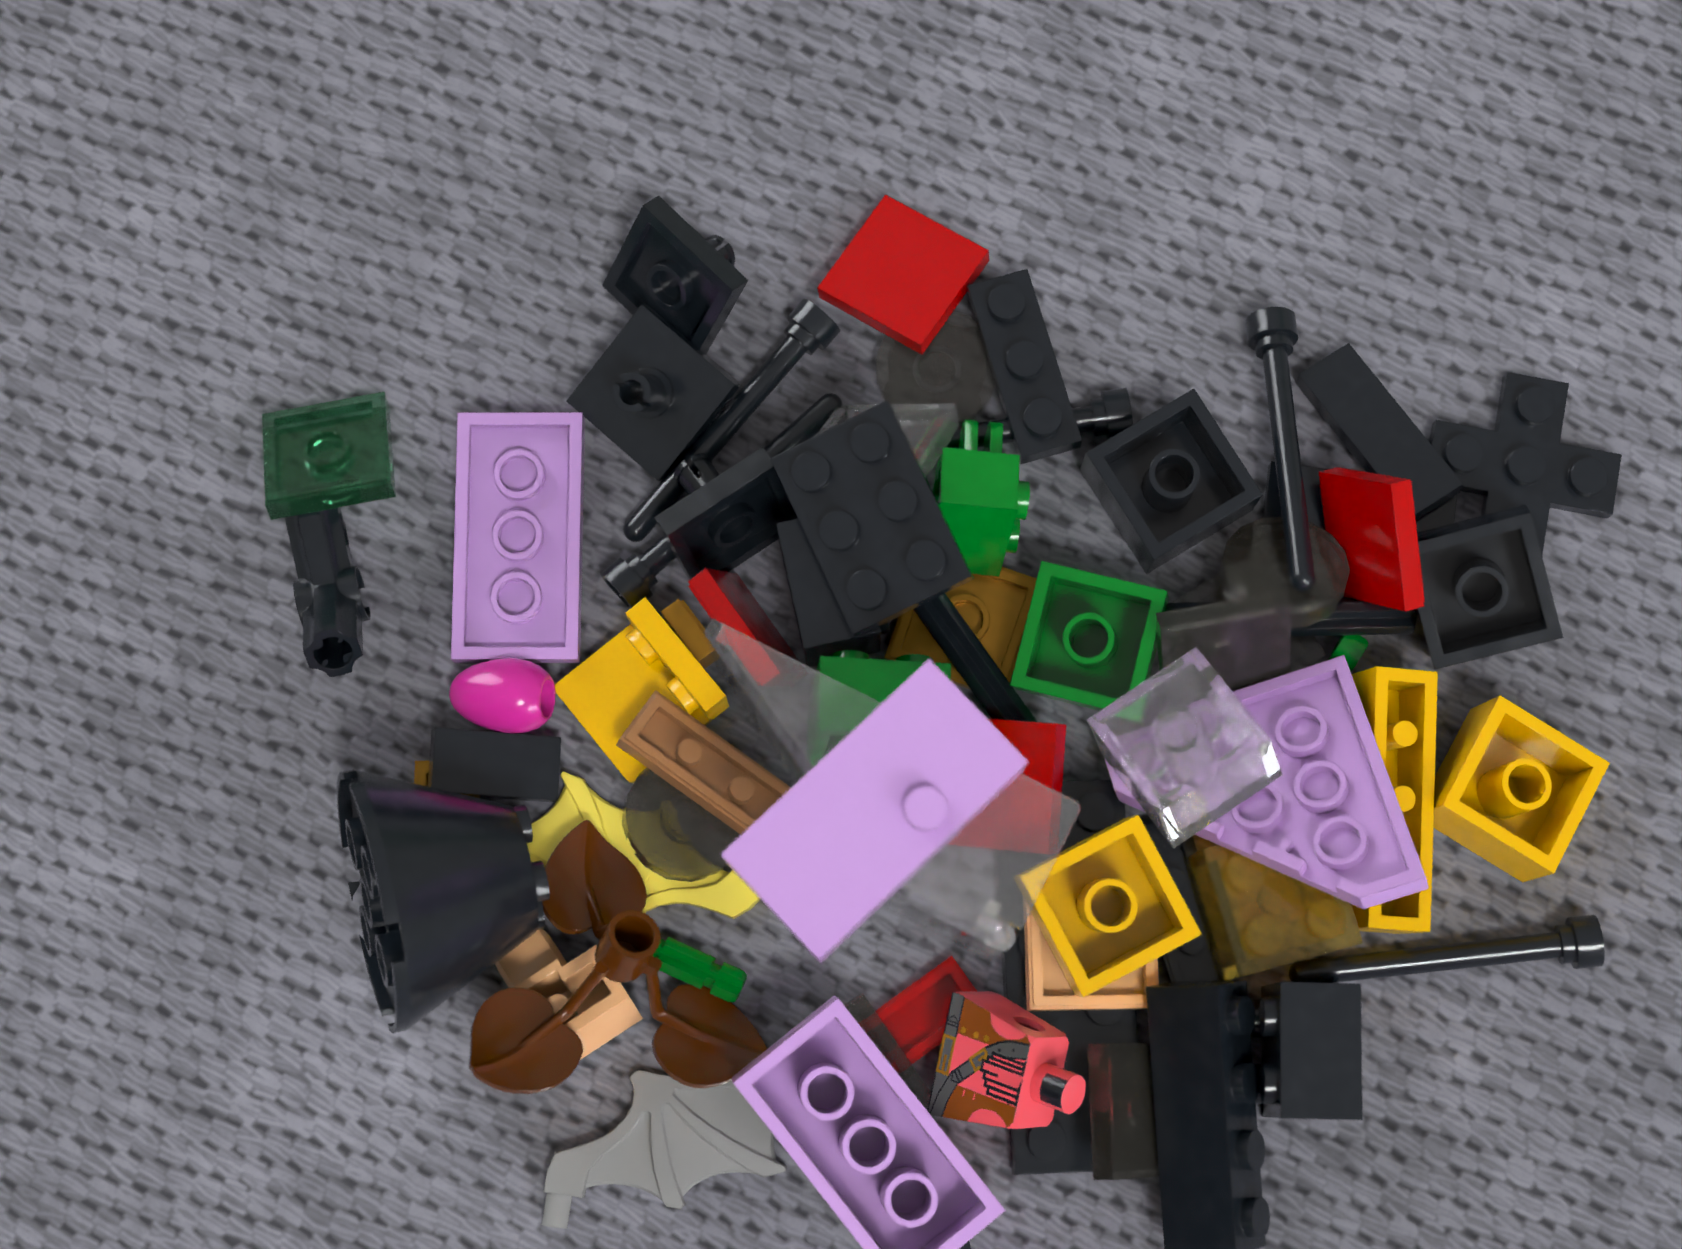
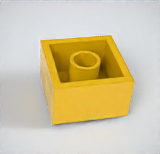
[1433,695,1610,883]
[1013,815,1202,998]

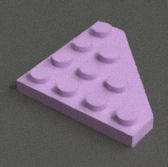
[1098,655,1429,909]

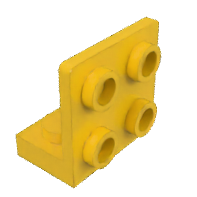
[555,597,729,783]

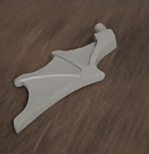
[541,1069,787,1229]

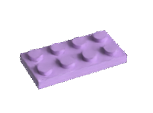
[451,412,585,663]

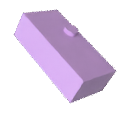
[720,659,1028,964]
[732,996,1006,1249]

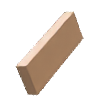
[616,690,791,835]

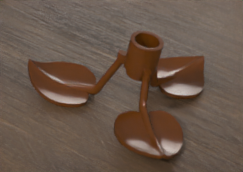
[469,820,767,1094]

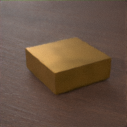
[661,598,720,669]

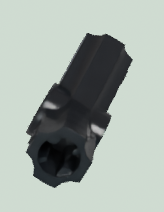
[284,502,371,677]

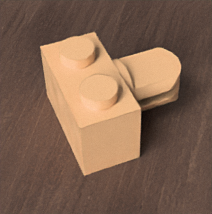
[495,929,643,1060]

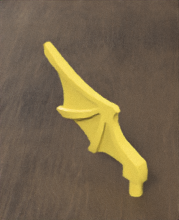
[527,771,760,919]

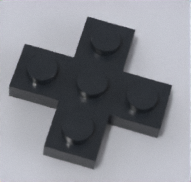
[1429,372,1622,555]

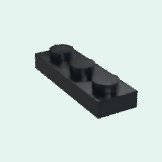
[967,269,1082,464]

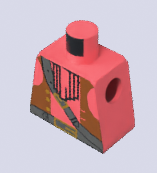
[927,991,1086,1129]

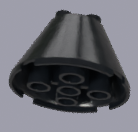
[337,769,550,1033]

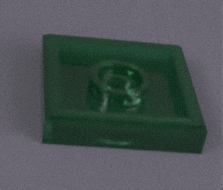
[262,392,396,520]

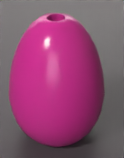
[449,658,556,734]

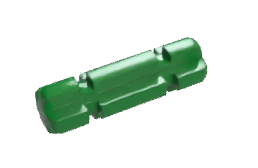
[653,933,747,1002]

